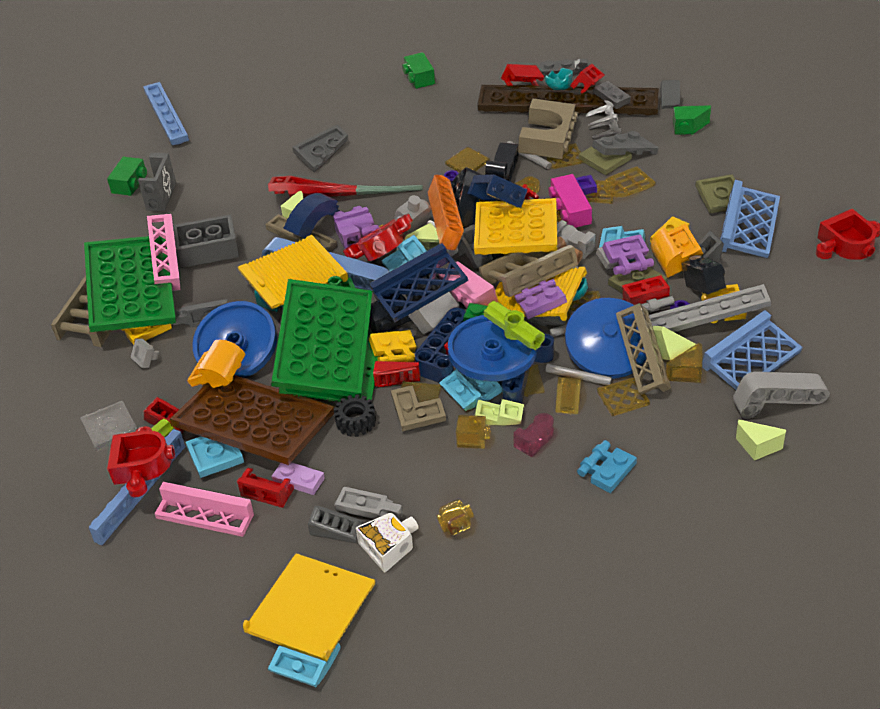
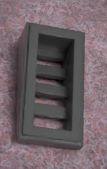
[308,506,363,543]

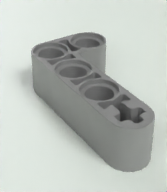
[733,372,830,419]

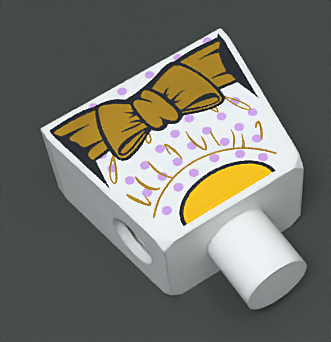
[356,513,419,572]

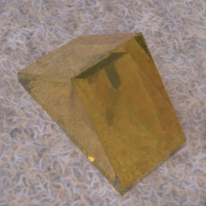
[666,343,702,383]
[556,377,583,414]

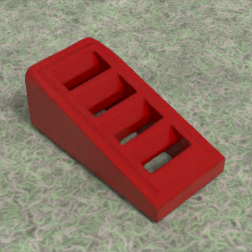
[373,361,421,387]
[144,397,185,434]

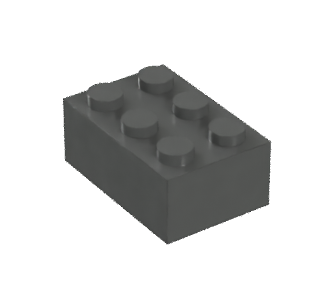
[173,214,239,268]

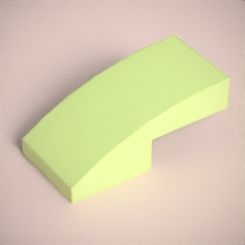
[473,399,524,426]

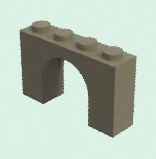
[518,99,578,159]

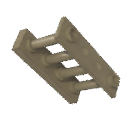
[479,245,578,297]
[51,275,112,347]

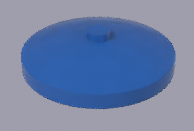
[565,298,647,379]
[193,301,277,378]
[448,315,537,382]

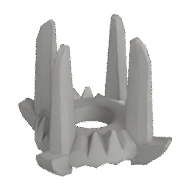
[586,101,621,139]

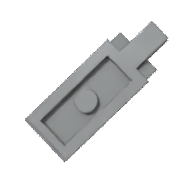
[334,487,403,521]

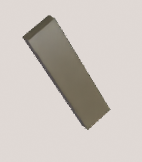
[265,214,337,252]

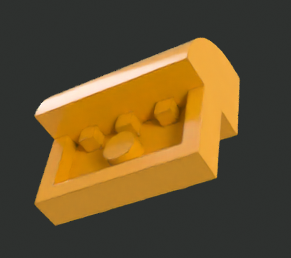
[651,223,703,278]
[187,340,246,388]

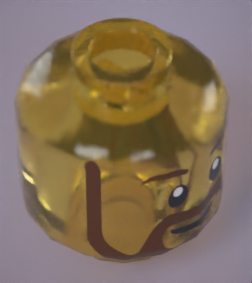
[436,499,474,536]

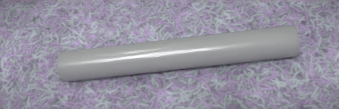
[507,141,552,170]
[545,364,612,386]

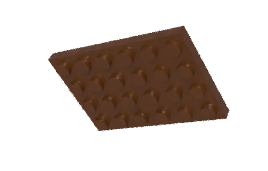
[170,375,334,465]

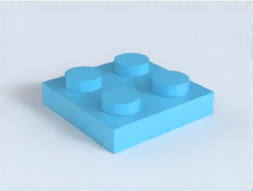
[186,436,244,478]

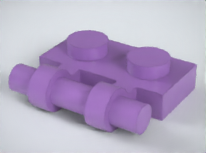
[602,234,654,275]
[514,279,567,319]

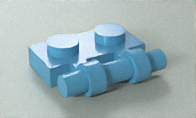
[577,440,637,493]

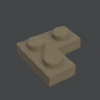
[391,385,446,431]

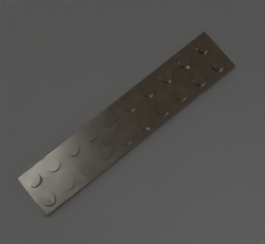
[477,85,659,115]

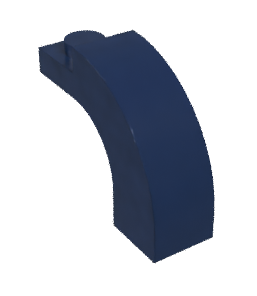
[283,193,345,238]

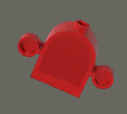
[816,209,880,260]
[343,213,413,261]
[107,426,175,498]

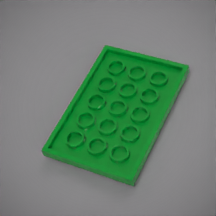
[84,236,176,332]
[271,279,372,398]

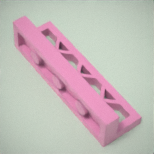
[147,214,180,291]
[155,482,254,537]

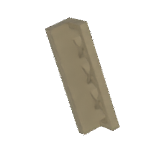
[616,303,671,394]

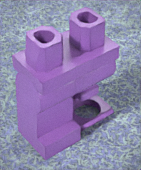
[333,206,379,249]

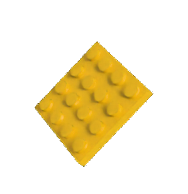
[474,198,558,255]

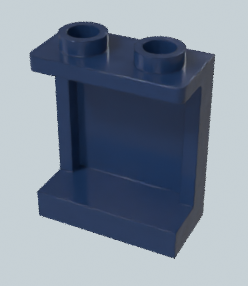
[467,174,528,208]

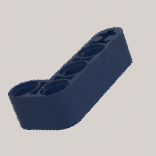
[415,308,465,383]
[502,333,554,404]

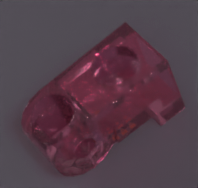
[514,413,554,457]

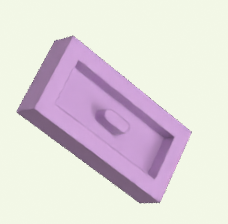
[272,462,325,495]

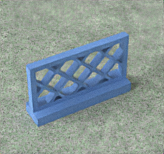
[720,180,780,258]
[701,310,803,390]

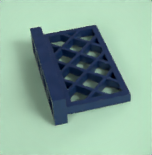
[369,243,469,323]

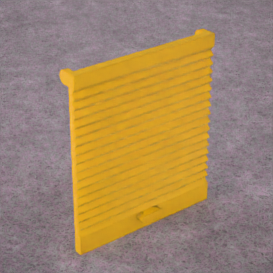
[238,235,348,309]
[495,267,587,321]
[243,553,375,662]

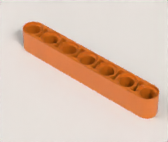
[428,175,464,250]

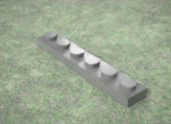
[649,284,771,332]

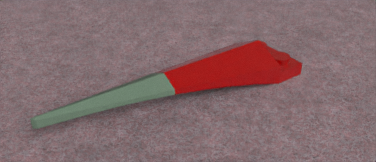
[268,176,423,199]

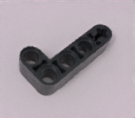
[485,142,519,182]
[451,167,482,229]

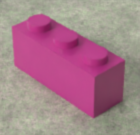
[548,174,592,228]

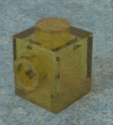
[456,415,491,449]

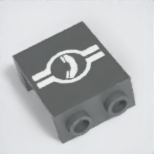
[138,153,176,211]

